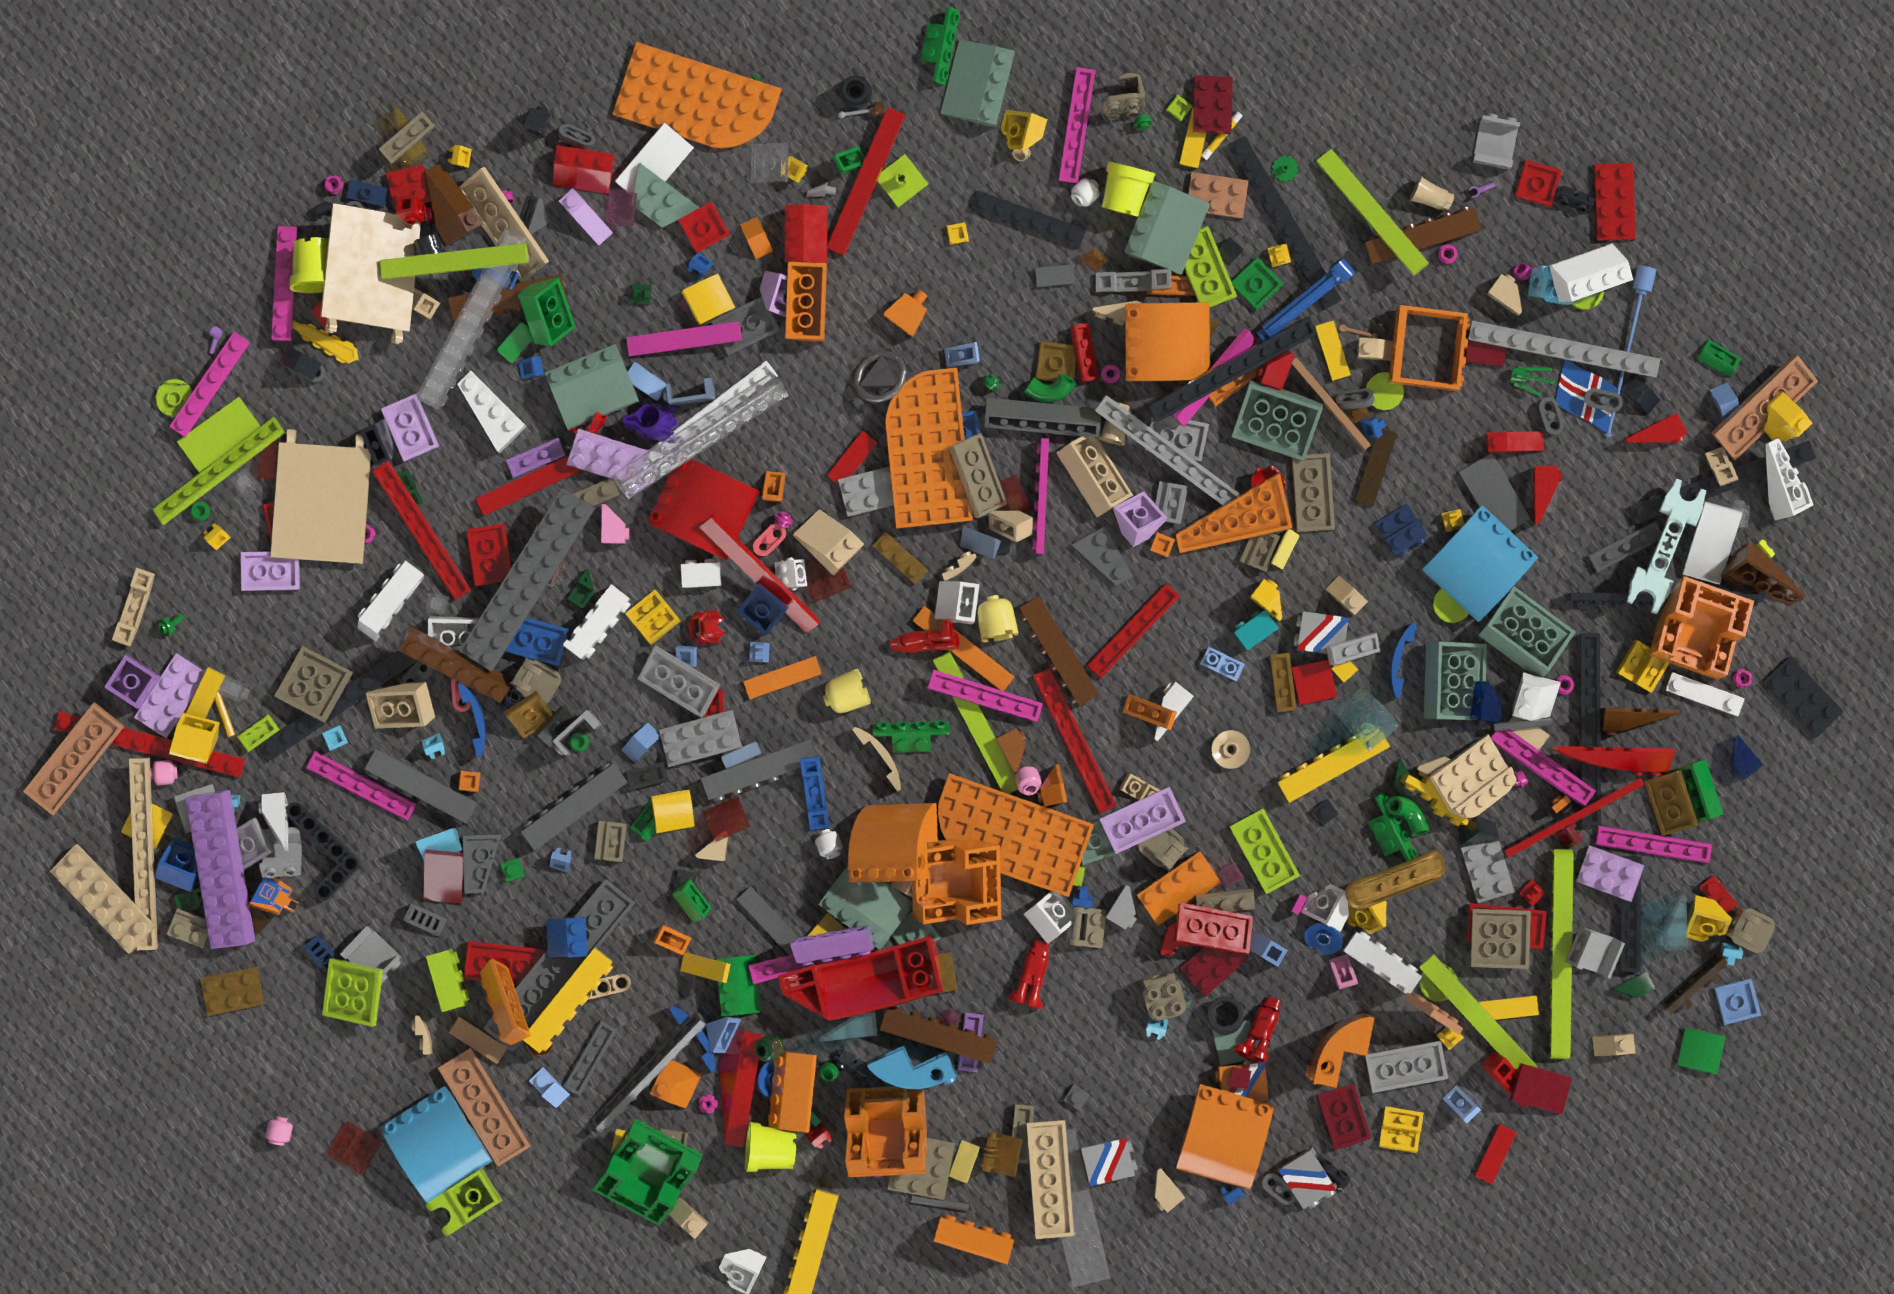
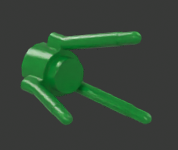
[1510,366,1555,397]

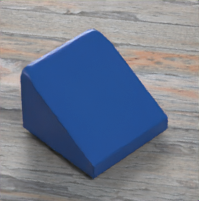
[518,356,544,380]

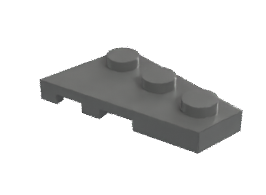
[1072,526,1133,586]
[463,835,501,893]

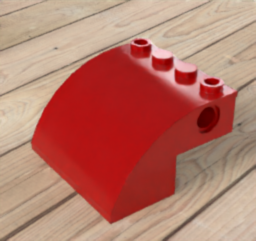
[647,454,760,561]

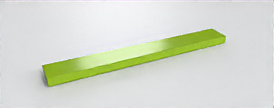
[1316,149,1429,276]
[380,243,528,279]
[152,417,285,525]
[933,652,1017,794]
[1419,954,1537,1071]

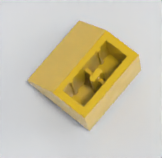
[170,713,220,764]

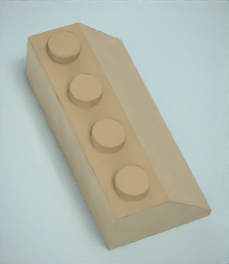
[1056,436,1133,517]

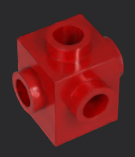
[396,194,426,225]

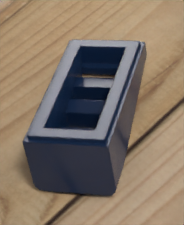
[303,934,341,973]

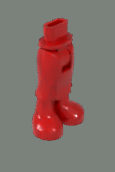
[890,619,960,653]
[1007,940,1049,1010]
[1233,996,1281,1064]

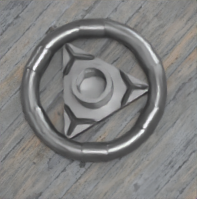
[854,351,907,403]

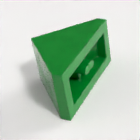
[832,146,865,176]

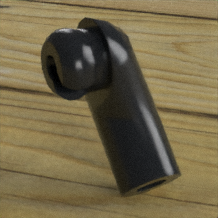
[313,202,332,219]

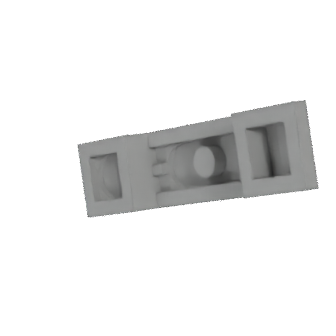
[1096,269,1171,292]

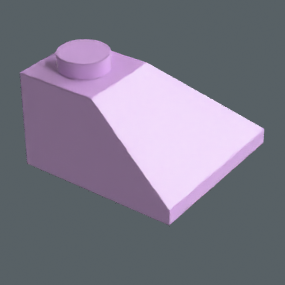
[760,271,788,317]
[1113,491,1167,547]

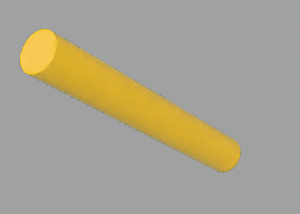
[215,691,235,737]

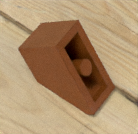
[996,728,1027,773]

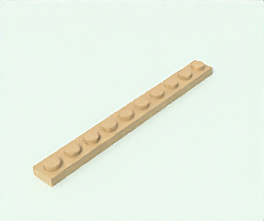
[129,758,158,950]

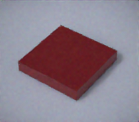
[1466,324,1506,367]

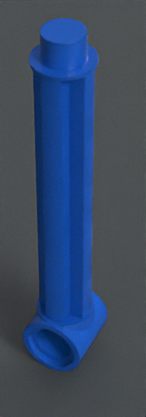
[1257,257,1355,340]

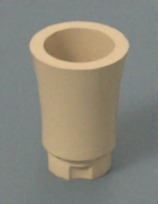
[1410,176,1454,212]
[1099,402,1130,445]

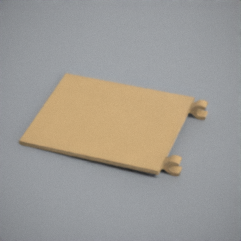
[320,203,421,344]
[271,429,371,564]

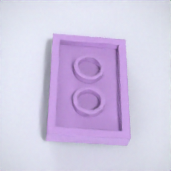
[381,394,440,462]
[241,552,300,591]
[1576,846,1645,902]

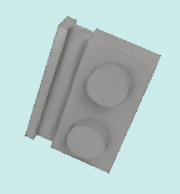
[1155,481,1188,524]

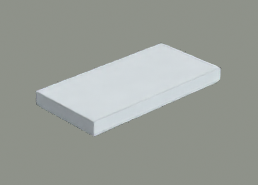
[615,123,694,196]
[1682,502,1743,585]

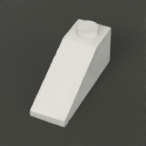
[1154,682,1194,741]
[258,792,288,852]

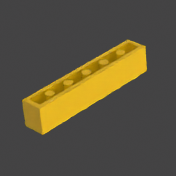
[1277,725,1390,803]
[523,947,613,1053]
[784,1189,839,1294]

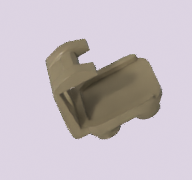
[1103,73,1145,120]
[510,657,561,704]
[1138,828,1189,872]
[1725,907,1775,953]
[1143,971,1186,1021]

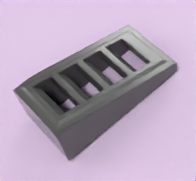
[403,903,447,936]

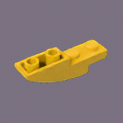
[1400,775,1469,827]

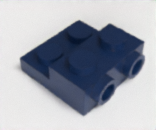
[1374,504,1428,557]
[736,583,789,636]

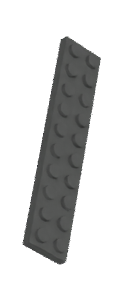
[459,488,595,671]
[483,878,635,1052]

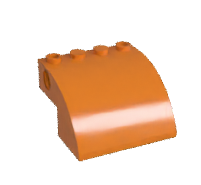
[1125,302,1210,381]
[1649,576,1754,680]
[848,803,938,883]
[912,840,1001,925]
[1305,1013,1374,1088]
[1176,1084,1275,1190]
[844,1086,927,1177]

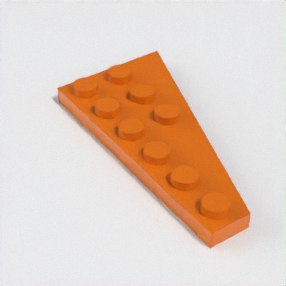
[1176,472,1292,553]

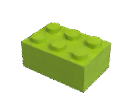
[426,949,470,1012]

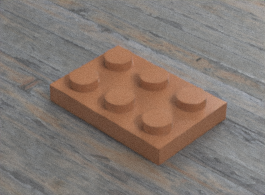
[1188,172,1249,219]
[1404,993,1463,1035]

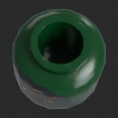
[755,1035,784,1062]

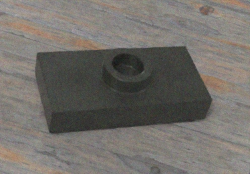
[535,706,576,747]

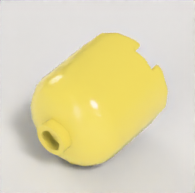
[977,595,1019,642]
[823,669,871,713]

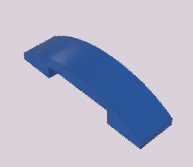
[1390,623,1417,698]
[458,682,486,758]
[800,756,829,830]
[669,1006,716,1072]

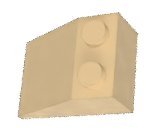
[793,509,864,576]
[366,682,435,729]

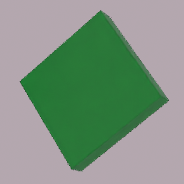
[1232,257,1284,311]

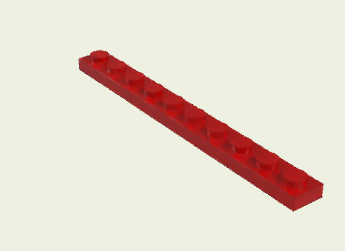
[54,711,245,777]

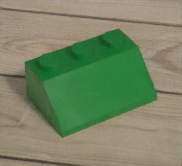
[518,277,576,346]
[1663,759,1723,822]
[717,955,761,1016]

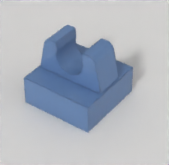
[749,642,770,662]
[676,646,697,668]
[549,848,571,873]

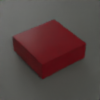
[1229,1066,1252,1090]

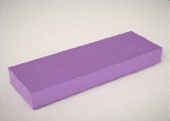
[505,438,566,478]
[957,1012,984,1072]

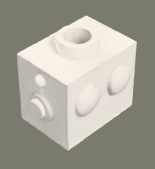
[775,558,807,591]

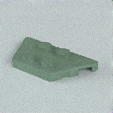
[631,163,699,227]

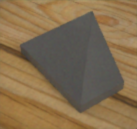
[520,195,549,234]

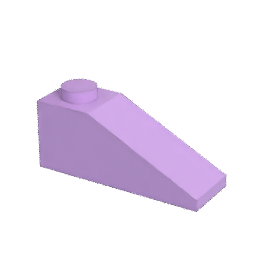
[559,188,613,245]

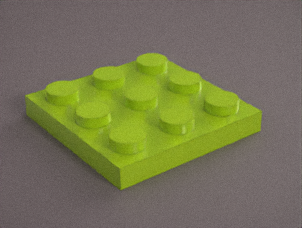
[322,958,383,1027]

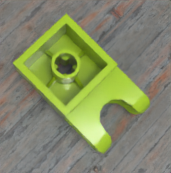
[426,1168,503,1236]

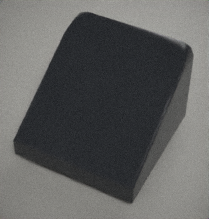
[1218,237,1243,265]

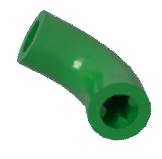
[1023,373,1076,403]
[1387,796,1430,837]

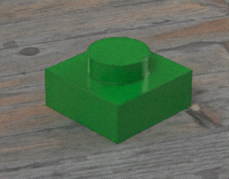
[501,858,525,882]

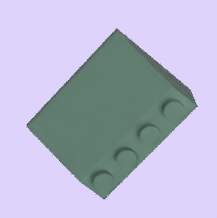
[940,40,1015,128]
[1124,181,1210,275]
[545,344,639,430]
[1232,379,1323,461]
[1479,586,1575,677]
[1424,642,1487,721]
[818,865,913,950]

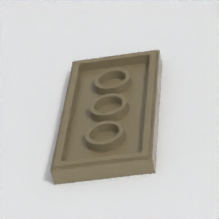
[949,433,1007,518]
[1291,453,1335,532]

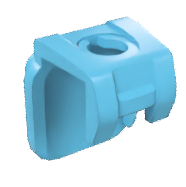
[1528,264,1574,305]

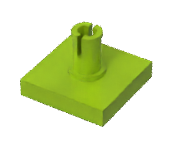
[878,154,929,208]

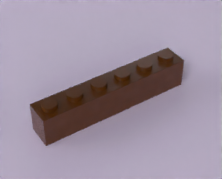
[1364,206,1482,266]
[448,274,567,324]
[1018,596,1099,706]
[399,626,510,703]
[880,1006,998,1064]

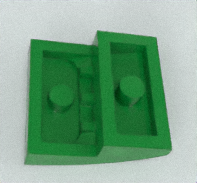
[1677,1027,1726,1074]

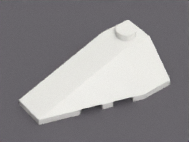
[1765,438,1813,520]

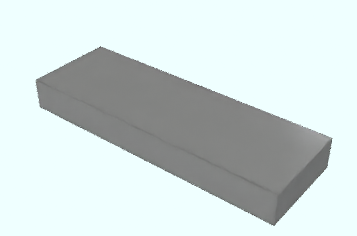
[1326,633,1380,666]

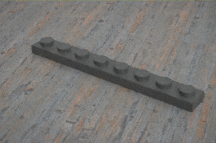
[592,1011,706,1133]

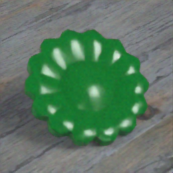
[1272,155,1298,182]

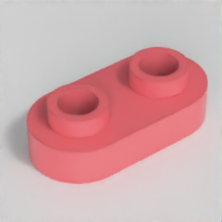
[753,524,786,557]
[451,678,472,712]

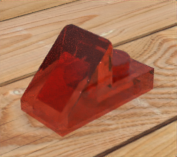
[999,474,1031,513]

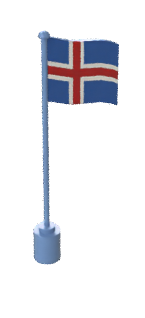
[1555,265,1657,438]

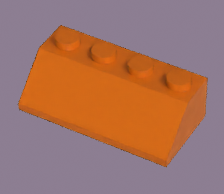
[785,262,827,342]
[1136,851,1221,926]
[480,959,531,1045]
[768,1051,817,1133]
[934,1214,1014,1265]

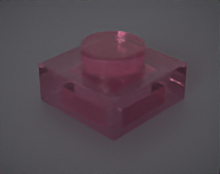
[1218,861,1244,888]

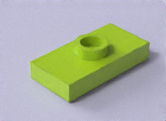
[237,714,280,752]

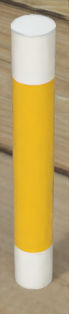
[1201,111,1242,160]

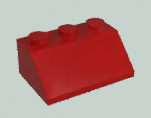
[553,145,615,194]
[785,204,828,264]

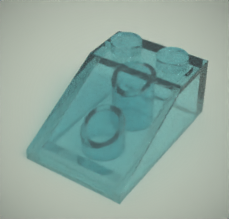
[1332,687,1398,751]
[1656,891,1688,951]
[819,1011,878,1042]

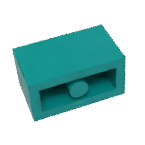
[1233,609,1279,651]

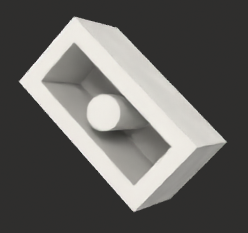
[681,559,721,588]

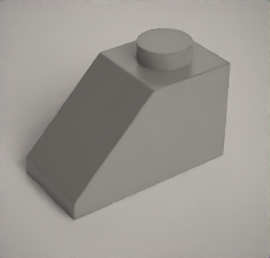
[1106,885,1137,930]

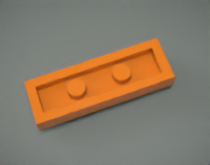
[1123,694,1177,730]

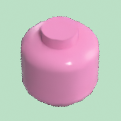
[150,760,177,786]
[1015,766,1041,795]
[266,1116,293,1145]

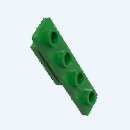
[920,7,960,85]
[873,720,950,753]
[1368,792,1418,862]

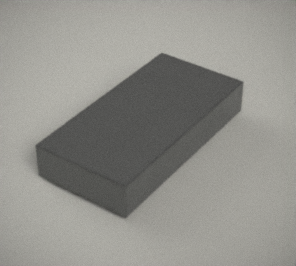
[1035,264,1075,288]

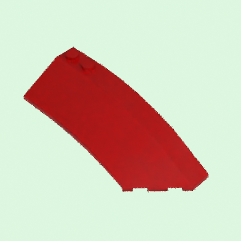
[778,936,944,1021]

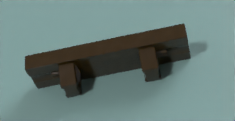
[1660,952,1728,1014]

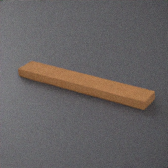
[1291,358,1370,451]

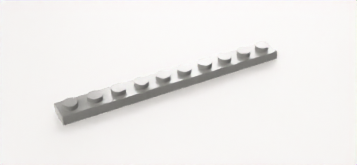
[1468,321,1660,378]
[1094,395,1241,505]

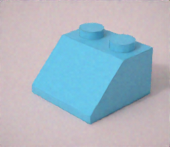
[416,828,463,859]

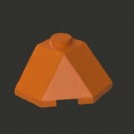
[1037,764,1067,806]

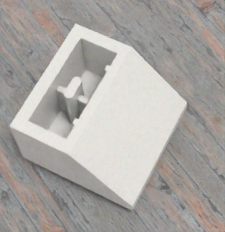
[934,581,979,625]

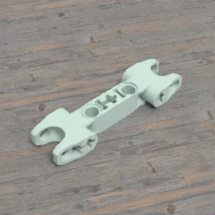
[1627,479,1706,614]

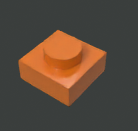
[1150,532,1175,557]
[459,771,481,792]
[1550,795,1571,813]

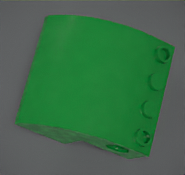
[592,1119,703,1226]

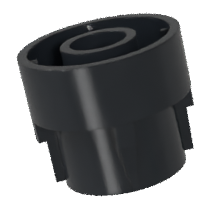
[839,75,872,109]
[413,235,446,256]

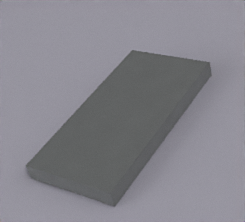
[1458,453,1531,531]

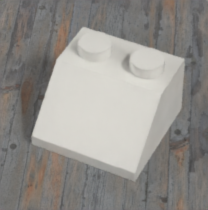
[1512,673,1560,721]
[1024,891,1074,944]

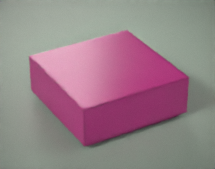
[1291,894,1307,914]

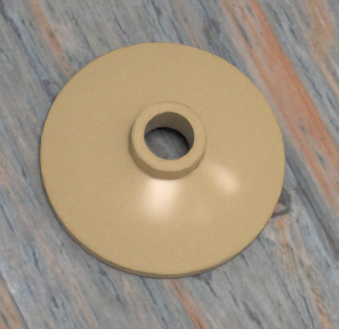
[1212,730,1250,769]

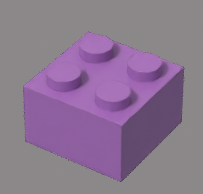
[105,655,161,708]

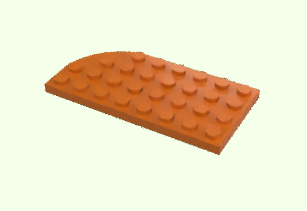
[613,42,782,148]
[886,368,973,529]
[938,773,1094,897]

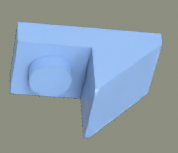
[944,342,979,367]
[529,1067,570,1108]
[1442,1085,1481,1123]

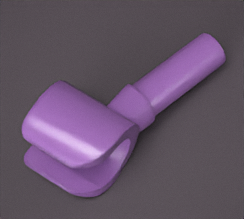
[1469,182,1495,198]
[209,326,223,354]

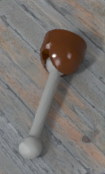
[838,101,884,119]

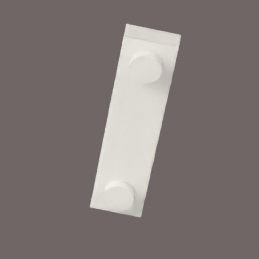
[1665,672,1745,716]

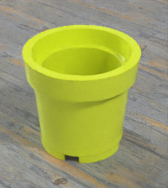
[1101,161,1156,217]
[289,237,329,293]
[745,1122,796,1172]

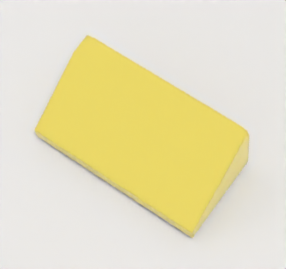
[1270,529,1299,569]
[949,1140,980,1183]

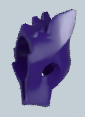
[622,403,678,445]

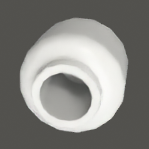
[1071,178,1099,207]
[815,829,843,859]

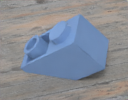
[1250,930,1288,967]

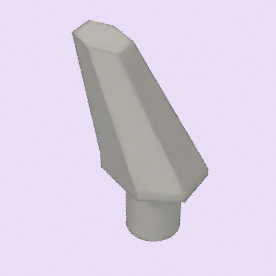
[806,182,836,197]

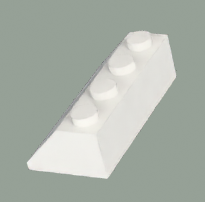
[1549,244,1633,302]

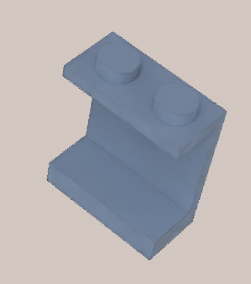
[663,378,716,406]

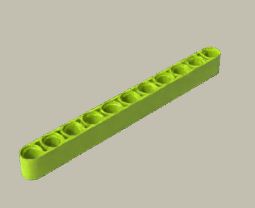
[1549,849,1573,1059]

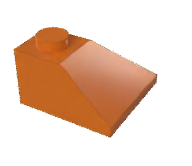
[650,1060,702,1108]

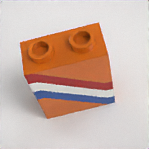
[1215,1062,1269,1102]

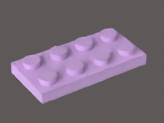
[567,429,652,487]
[134,653,205,738]
[1100,786,1186,854]

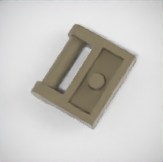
[1069,907,1106,948]

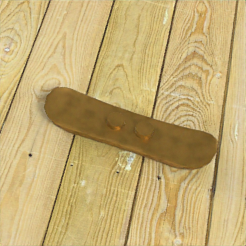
[1346,850,1446,909]

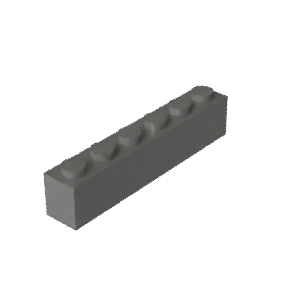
[984,398,1101,438]
[701,740,816,802]
[365,749,479,825]
[521,763,628,851]

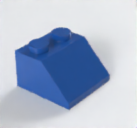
[155,838,199,892]
[546,917,587,958]

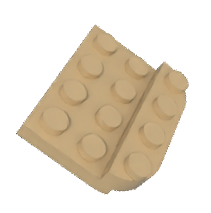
[1429,735,1516,818]

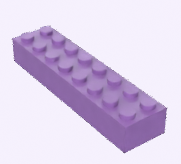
[186,790,255,949]

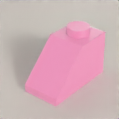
[601,504,629,544]

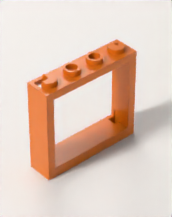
[1388,305,1470,391]

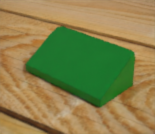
[497,321,533,363]
[1697,339,1741,378]
[630,799,656,842]
[672,879,711,922]

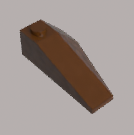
[424,164,483,246]
[1721,542,1805,606]
[1601,707,1680,735]

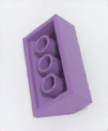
[790,925,874,966]

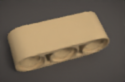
[587,974,631,1000]

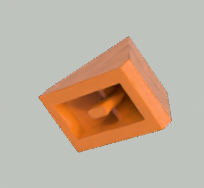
[740,217,773,259]
[762,471,785,503]
[653,924,691,955]

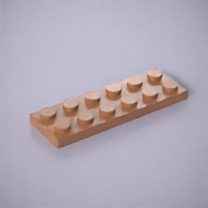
[1711,353,1818,460]
[23,702,125,816]
[438,1048,531,1167]

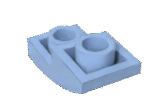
[628,362,666,401]
[1200,647,1245,682]

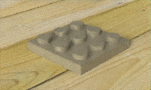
[275,646,353,723]
[1470,909,1531,969]
[888,1138,955,1200]

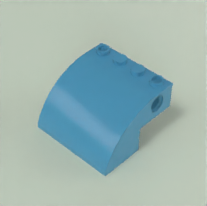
[1422,505,1539,622]
[867,1045,957,1089]
[380,1086,492,1203]

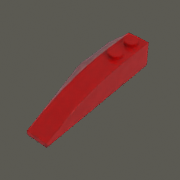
[1552,746,1675,776]
[719,1029,764,1148]

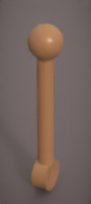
[1339,324,1378,339]

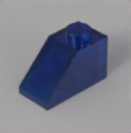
[1470,681,1502,723]
[1730,735,1763,780]

